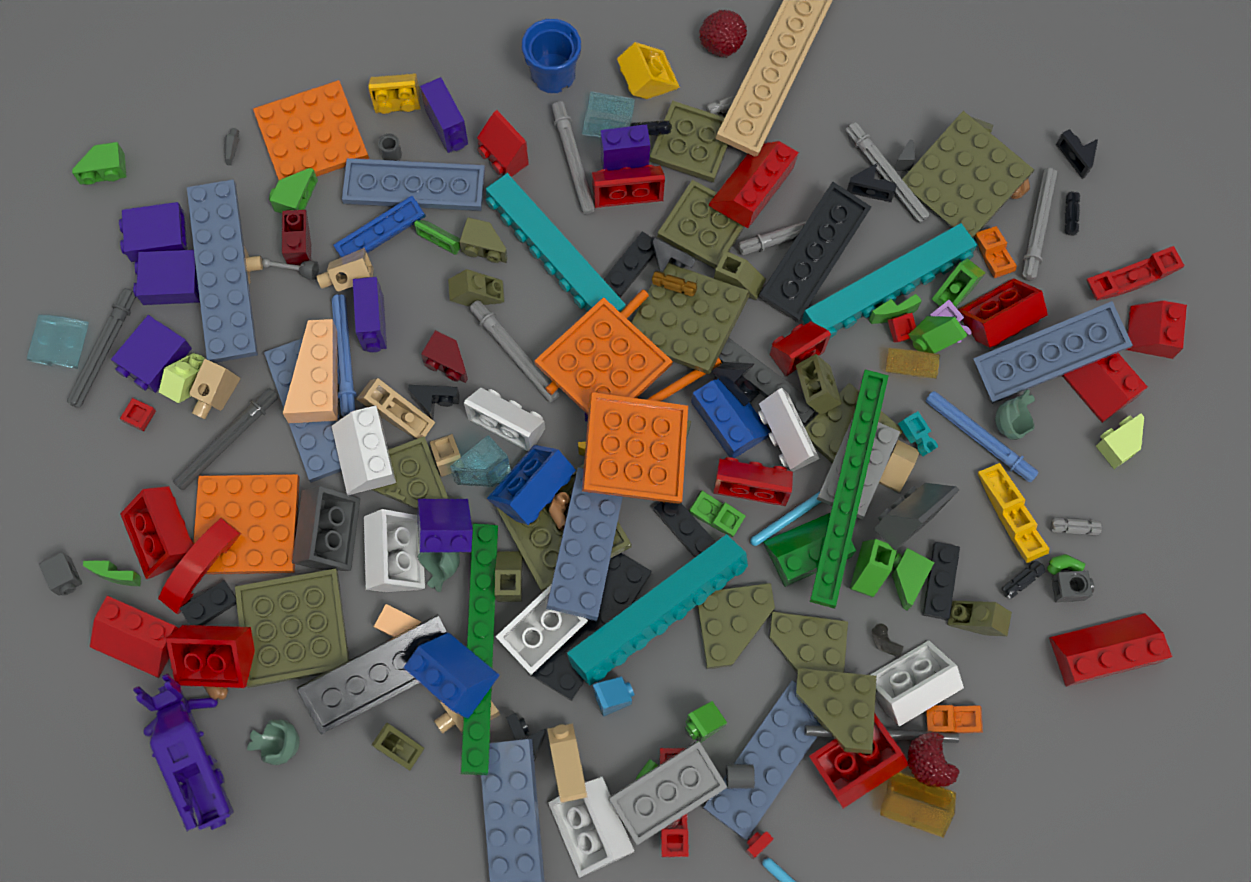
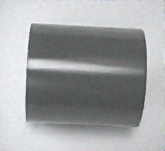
[378,133,402,161]
[726,764,755,789]

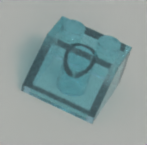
[450,435,511,487]

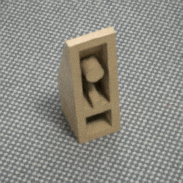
[356,378,435,439]
[547,724,587,803]

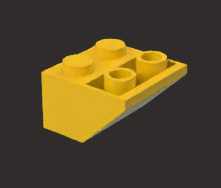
[368,74,420,114]

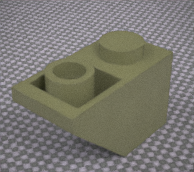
[460,217,508,263]
[714,251,766,300]
[448,269,504,306]
[495,551,523,602]
[947,601,1012,636]

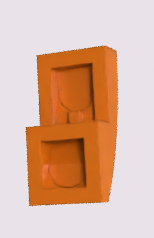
[975,226,1017,278]
[927,705,983,733]

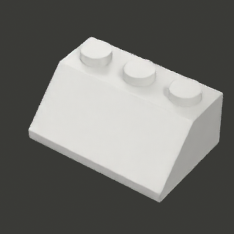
[464,388,545,451]
[758,388,820,471]
[332,406,396,495]
[364,509,425,592]
[496,585,588,675]
[870,640,964,726]
[548,777,635,878]

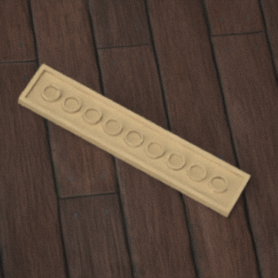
[715,0,833,156]

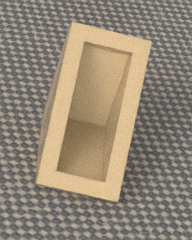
[430,434,464,477]
[879,440,919,493]

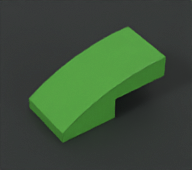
[869,294,922,324]
[688,490,746,537]
[83,561,141,586]

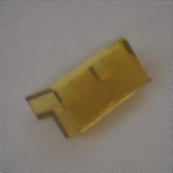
[880,773,956,838]

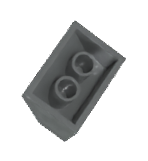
[874,483,960,551]
[292,486,361,571]

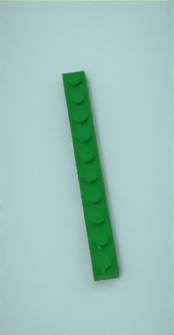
[809,369,889,609]
[460,523,498,775]

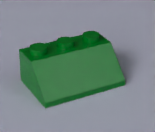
[763,513,856,587]

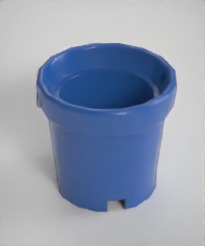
[522,19,581,93]

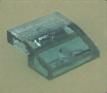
[582,92,635,138]
[27,315,89,369]

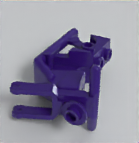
[133,674,234,831]

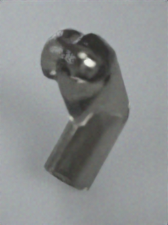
[872,623,904,658]

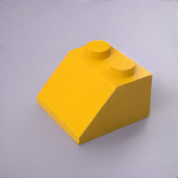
[617,42,680,99]

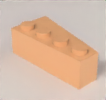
[283,319,338,423]

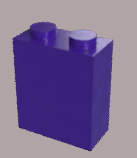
[420,77,468,153]
[600,125,650,171]
[119,202,187,262]
[133,250,200,305]
[353,277,387,353]
[111,315,192,393]
[417,499,473,552]

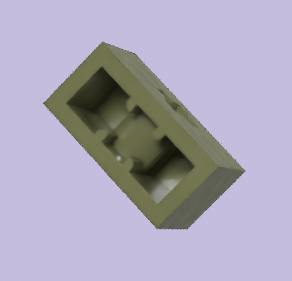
[796,354,842,415]

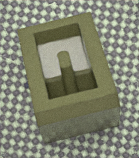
[372,722,424,771]

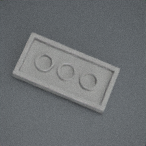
[817,418,900,520]
[609,740,727,845]

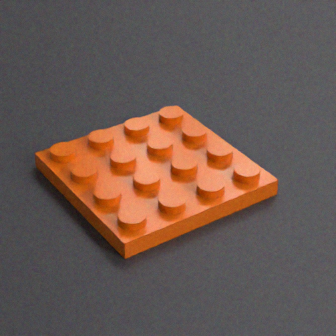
[253,80,369,180]
[534,297,673,414]
[582,392,688,504]
[193,474,300,574]

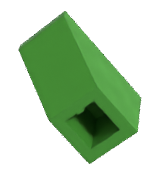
[72,142,127,185]
[850,539,897,597]
[685,701,727,743]

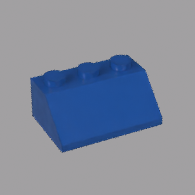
[691,379,770,458]
[487,445,576,525]
[403,632,500,718]

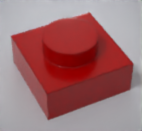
[888,313,916,342]
[120,398,156,432]
[745,831,774,859]

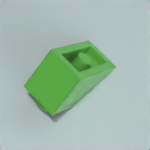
[269,168,318,213]
[932,258,986,307]
[909,316,967,354]
[892,548,934,611]

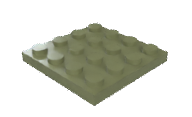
[902,111,1034,238]
[631,263,750,375]
[497,464,632,593]
[235,568,349,688]

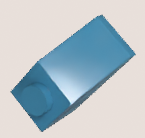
[593,677,635,717]

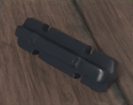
[631,120,672,135]
[1065,191,1080,236]
[1001,561,1045,599]

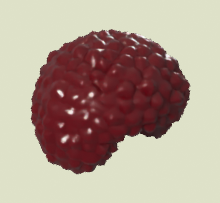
[699,10,747,58]
[908,732,960,788]

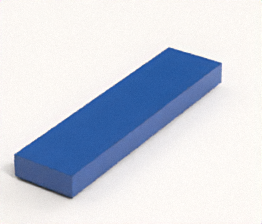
[333,195,426,257]

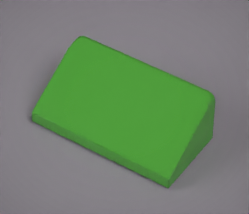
[414,220,461,255]

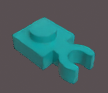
[898,411,938,456]

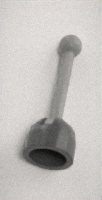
[262,258,319,280]

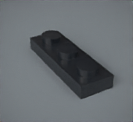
[603,231,655,298]
[653,502,715,558]
[923,542,960,621]

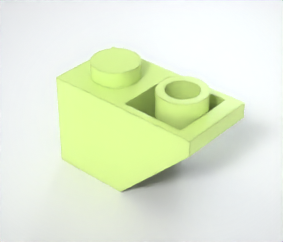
[159,353,205,403]
[1096,414,1144,469]

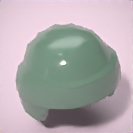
[995,389,1035,440]
[417,552,460,592]
[247,719,300,765]

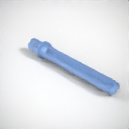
[332,294,357,417]
[926,391,1039,482]

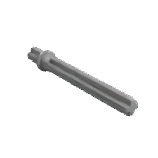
[552,101,595,215]
[846,122,930,223]
[1022,168,1058,281]
[738,221,806,255]
[470,300,559,403]

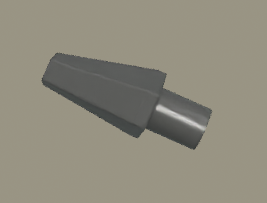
[224,128,240,166]

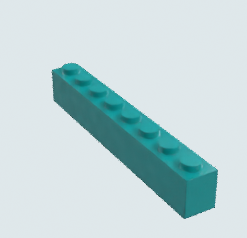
[486,173,626,312]
[802,223,977,338]
[567,534,748,686]

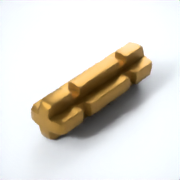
[651,271,697,296]

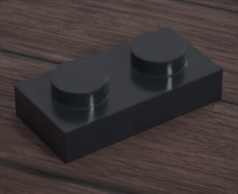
[180,580,237,626]

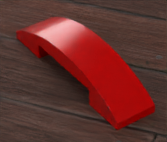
[1086,246,1185,300]
[158,518,241,614]
[660,748,689,857]

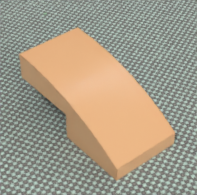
[374,604,422,637]

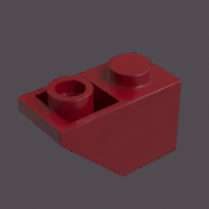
[282,210,311,265]
[421,330,468,383]

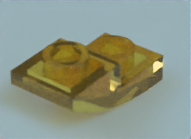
[886,348,940,379]

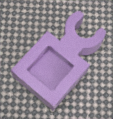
[930,300,972,343]

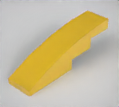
[978,463,1050,563]

